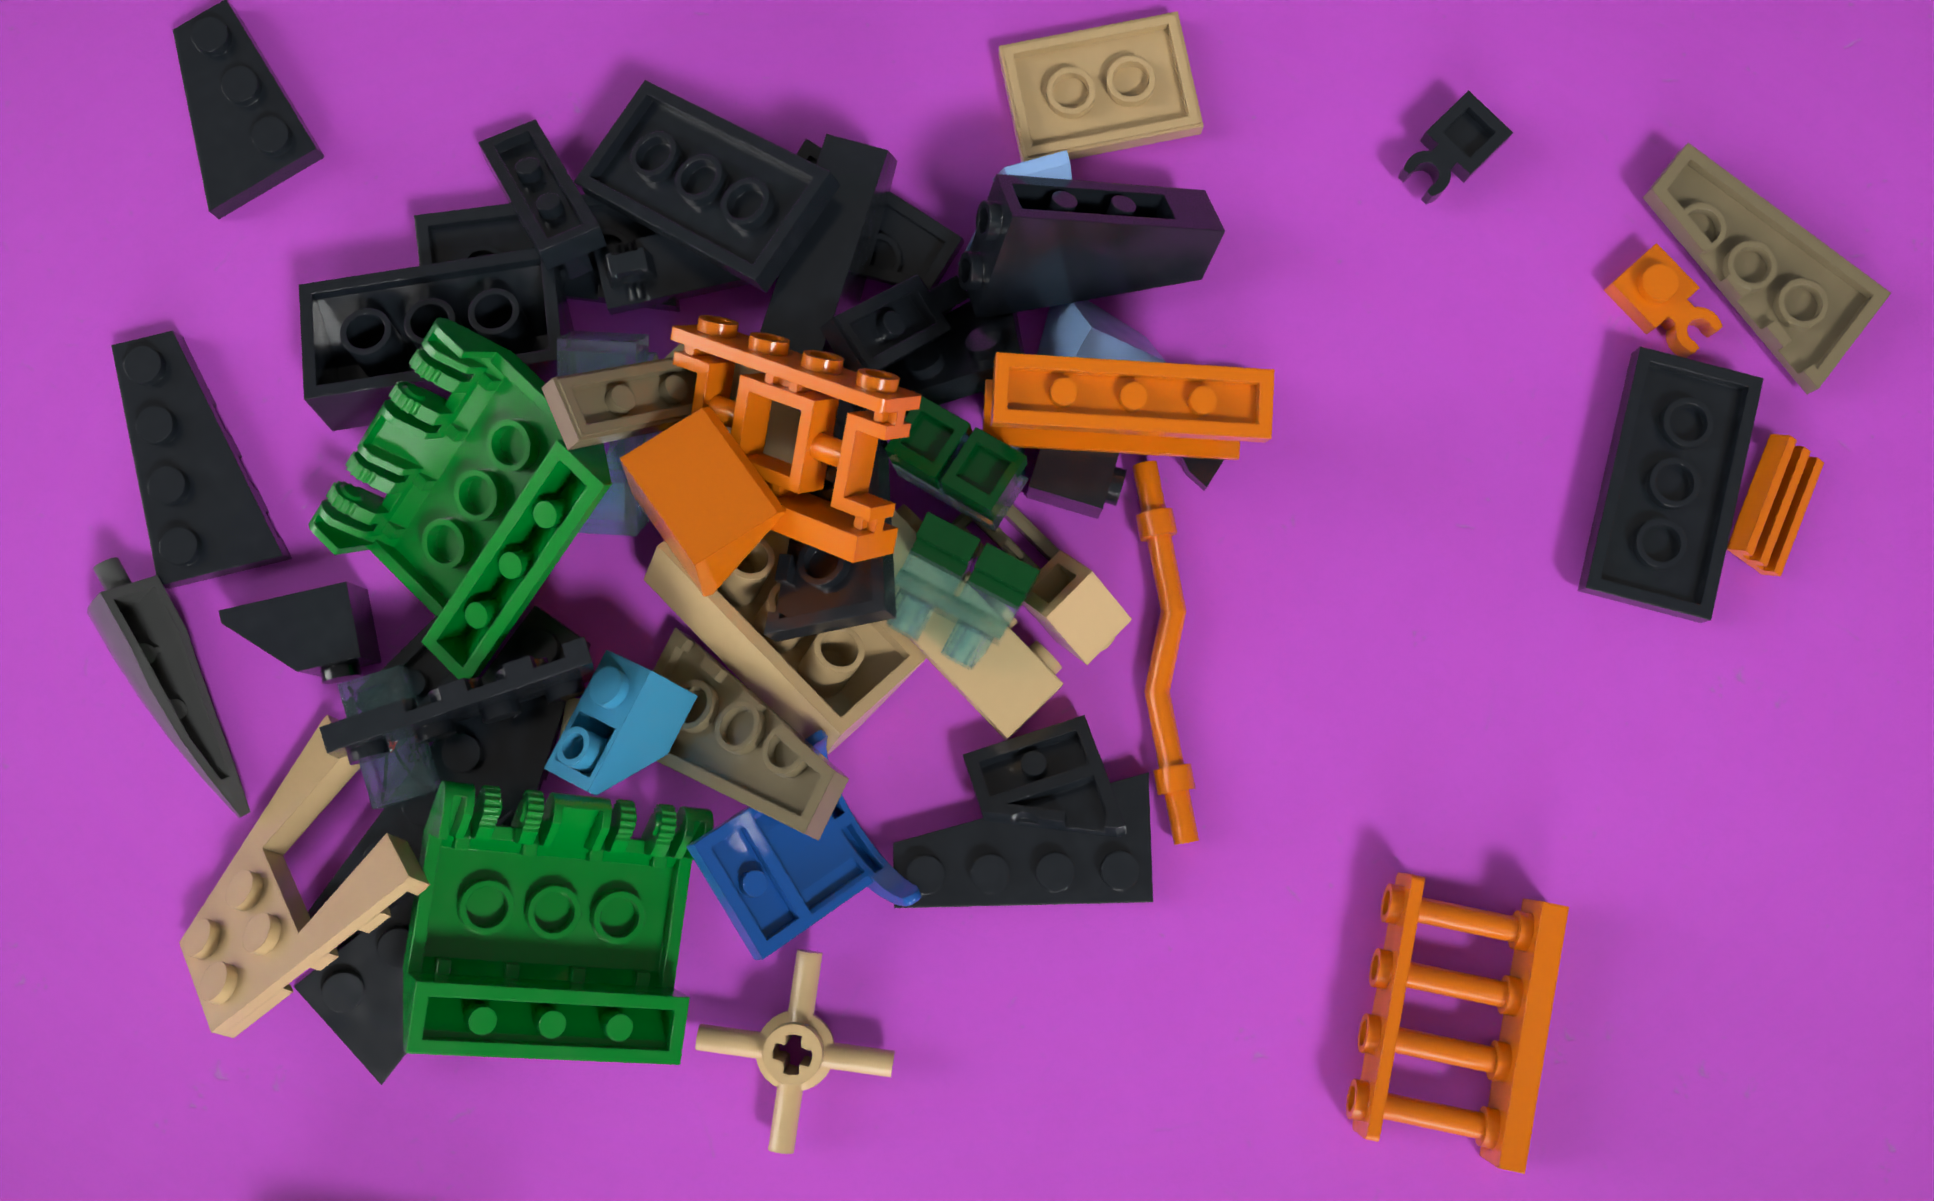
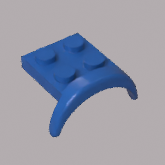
[686,730,921,960]

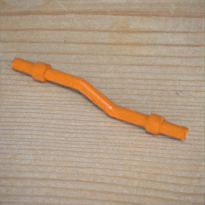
[1132,461,1199,845]

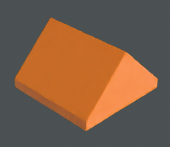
[620,407,786,597]

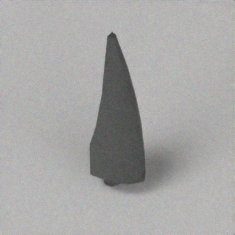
[87,557,251,818]

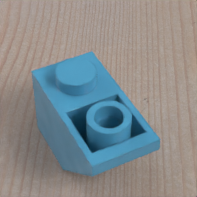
[544,650,698,796]

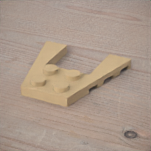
[179,715,430,1038]

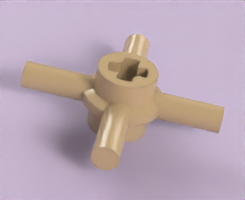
[695,949,895,1154]

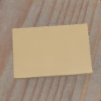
[998,11,1204,162]

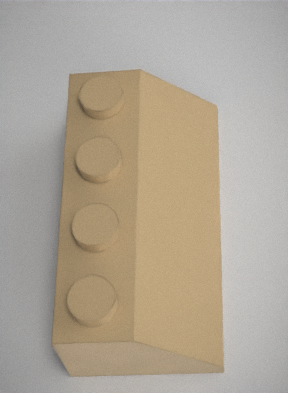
[643,530,927,755]

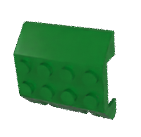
[308,317,612,680]
[403,781,714,1065]

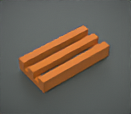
[1727,434,1824,577]

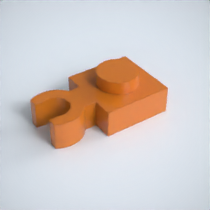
[1604,243,1723,358]

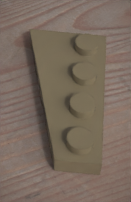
[1643,143,1891,394]
[653,627,849,841]

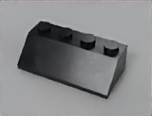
[299,248,579,431]

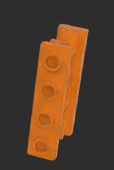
[662,315,922,563]

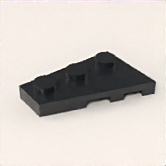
[173,0,325,219]
[796,139,965,290]

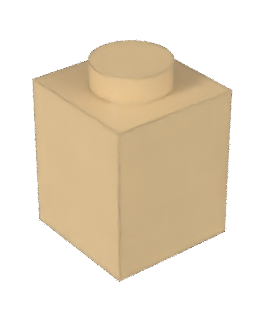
[1023,550,1132,665]

